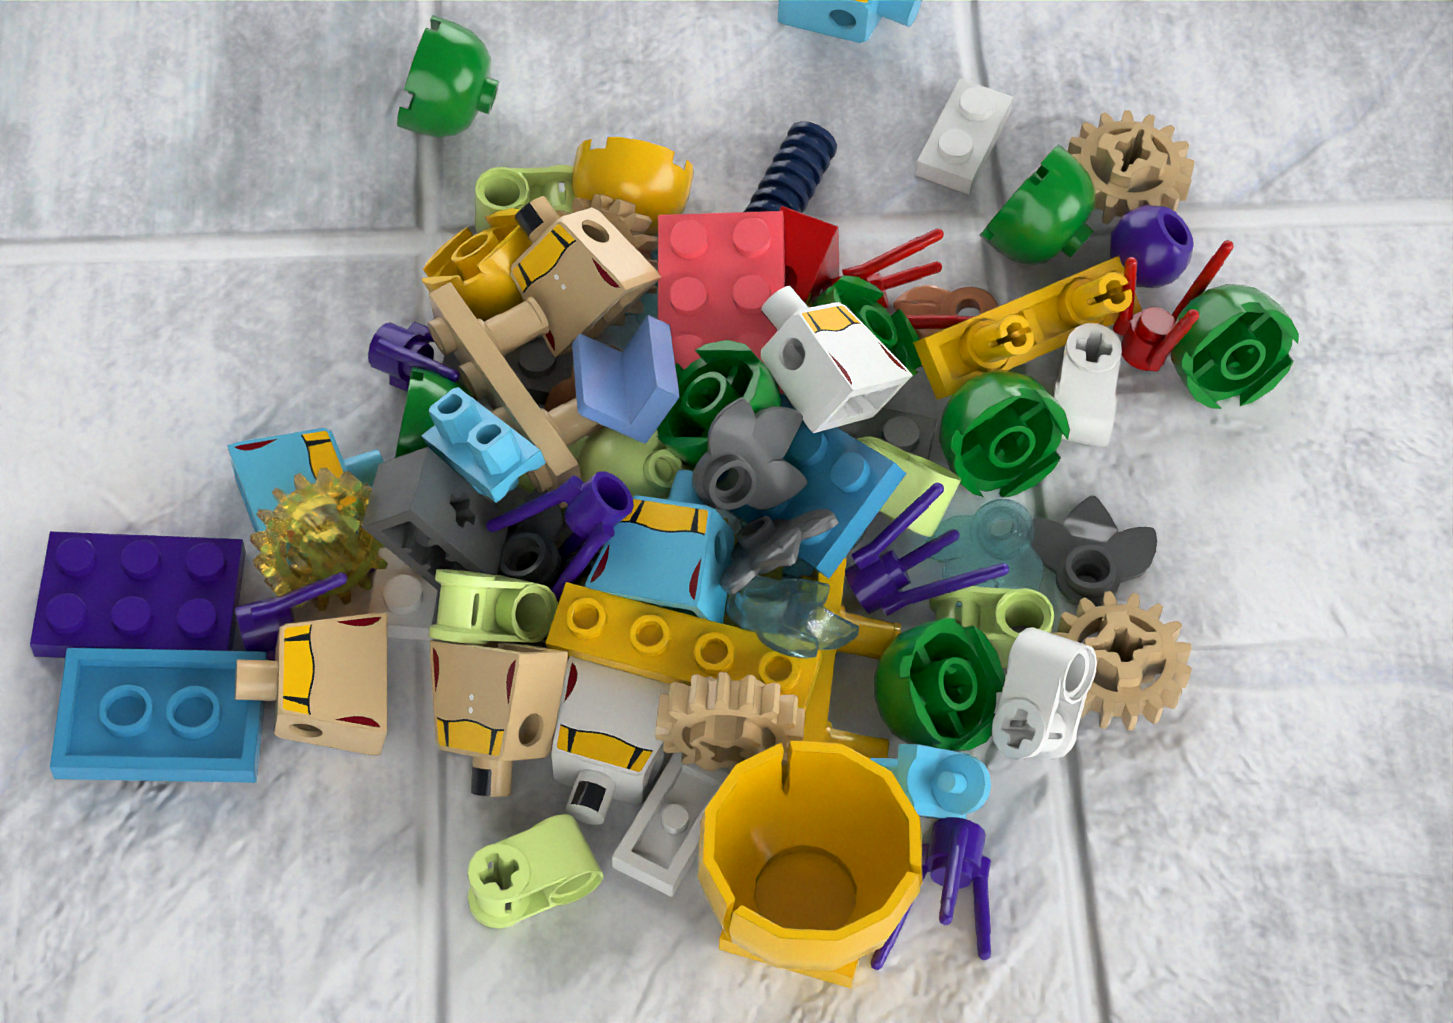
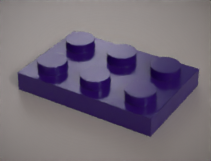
[30,531,246,658]

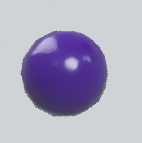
[1110,205,1194,288]

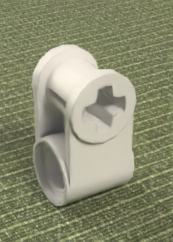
[1052,323,1122,448]
[992,627,1097,760]

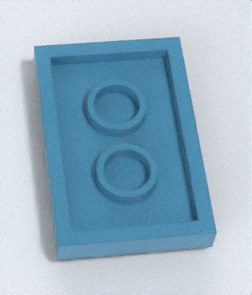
[717,394,906,579]
[50,648,268,783]

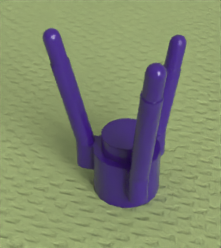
[368,321,460,392]
[486,471,634,601]
[845,482,1009,616]
[235,559,377,661]
[870,817,991,970]

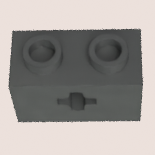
[362,447,508,592]

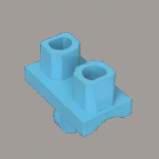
[422,387,546,503]
[870,744,991,819]

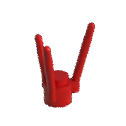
[831,228,975,329]
[1113,240,1234,372]

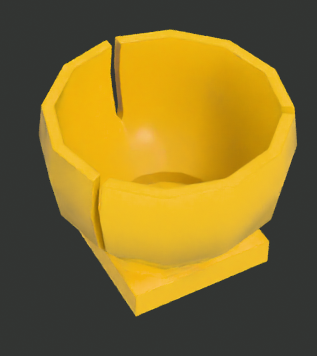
[697,740,923,989]

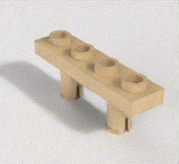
[427,282,603,509]

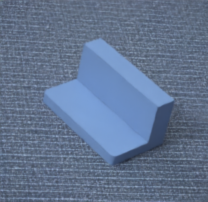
[572,315,679,444]

